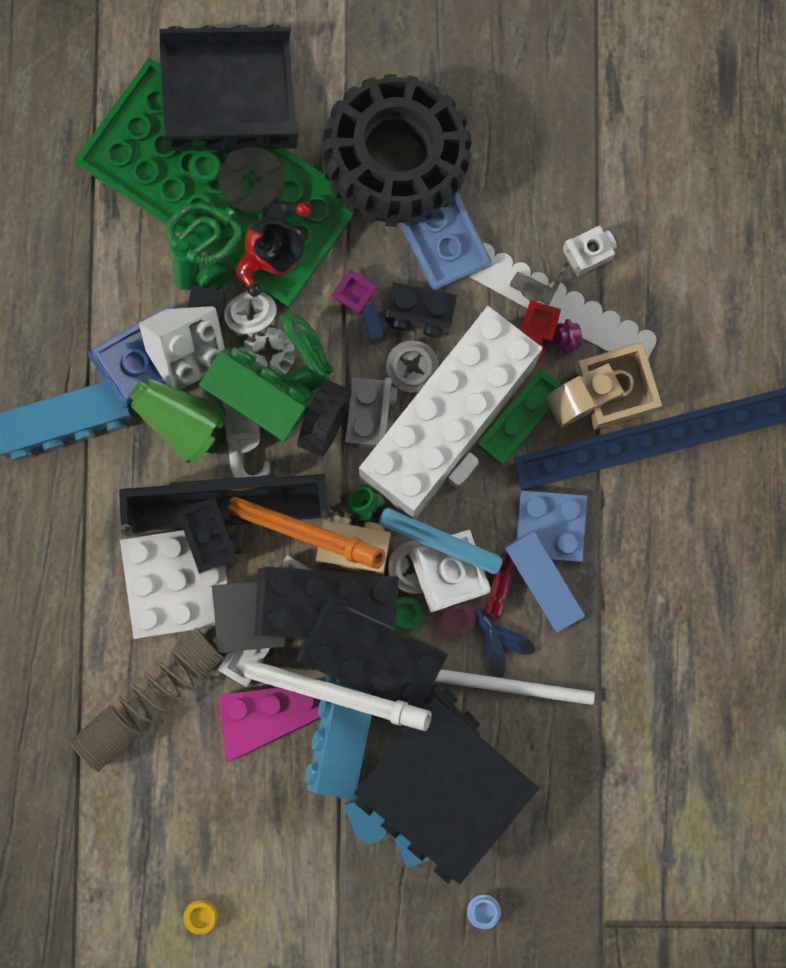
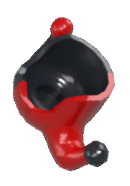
[236,201,311,297]

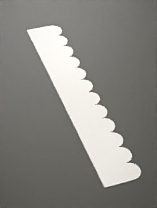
[468,243,657,358]

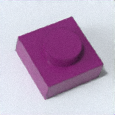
[332,269,377,315]

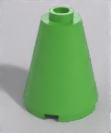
[130,379,227,464]

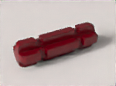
[485,552,516,618]

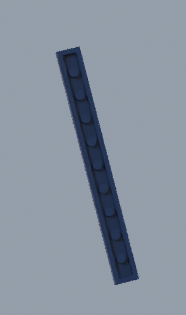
[513,388,786,491]

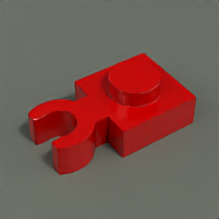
[521,300,562,362]

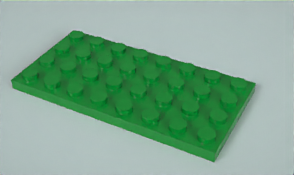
[74,57,357,309]

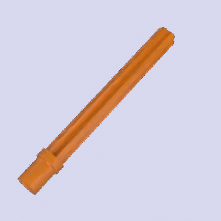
[227,497,386,569]

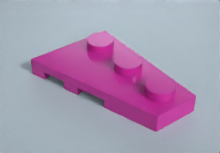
[219,687,321,762]

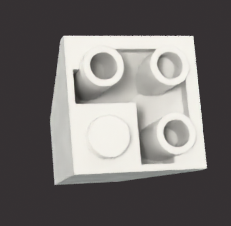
[139,306,225,390]

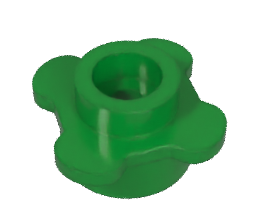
[346,485,385,522]

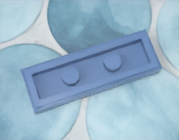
[505,530,585,633]

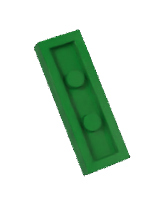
[477,368,562,466]

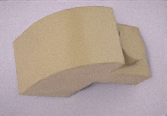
[546,363,624,428]

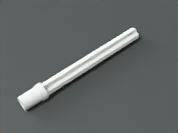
[244,660,432,731]

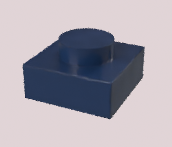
[362,304,388,345]

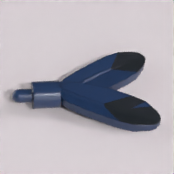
[474,609,535,678]

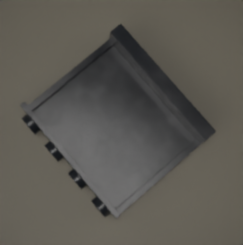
[159,24,299,151]
[353,698,540,885]

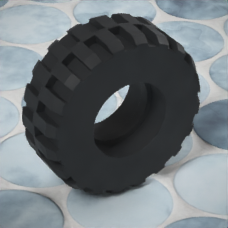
[321,74,472,227]

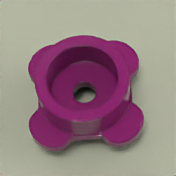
[555,319,582,355]

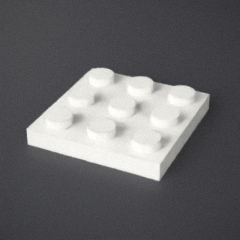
[120,530,228,639]

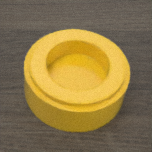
[183,899,218,935]

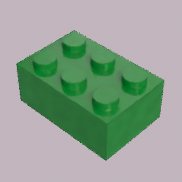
[199,346,313,441]

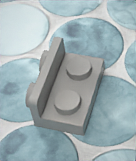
[346,377,398,447]

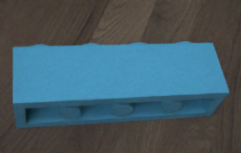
[0,381,134,461]
[305,674,374,801]

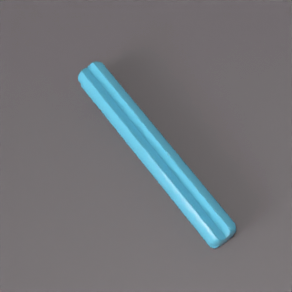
[379,508,503,574]

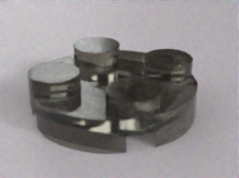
[219,147,285,214]

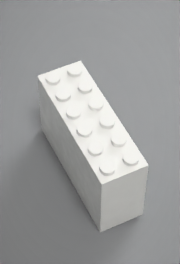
[359,306,542,519]

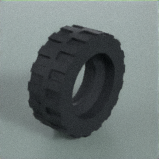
[297,379,352,457]

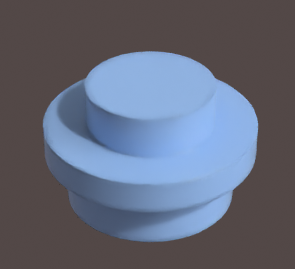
[467,894,501,929]

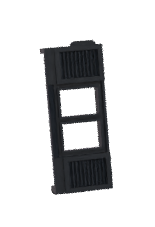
[119,474,335,536]

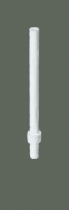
[435,669,595,705]

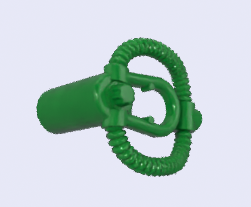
[165,202,244,291]
[279,311,333,391]

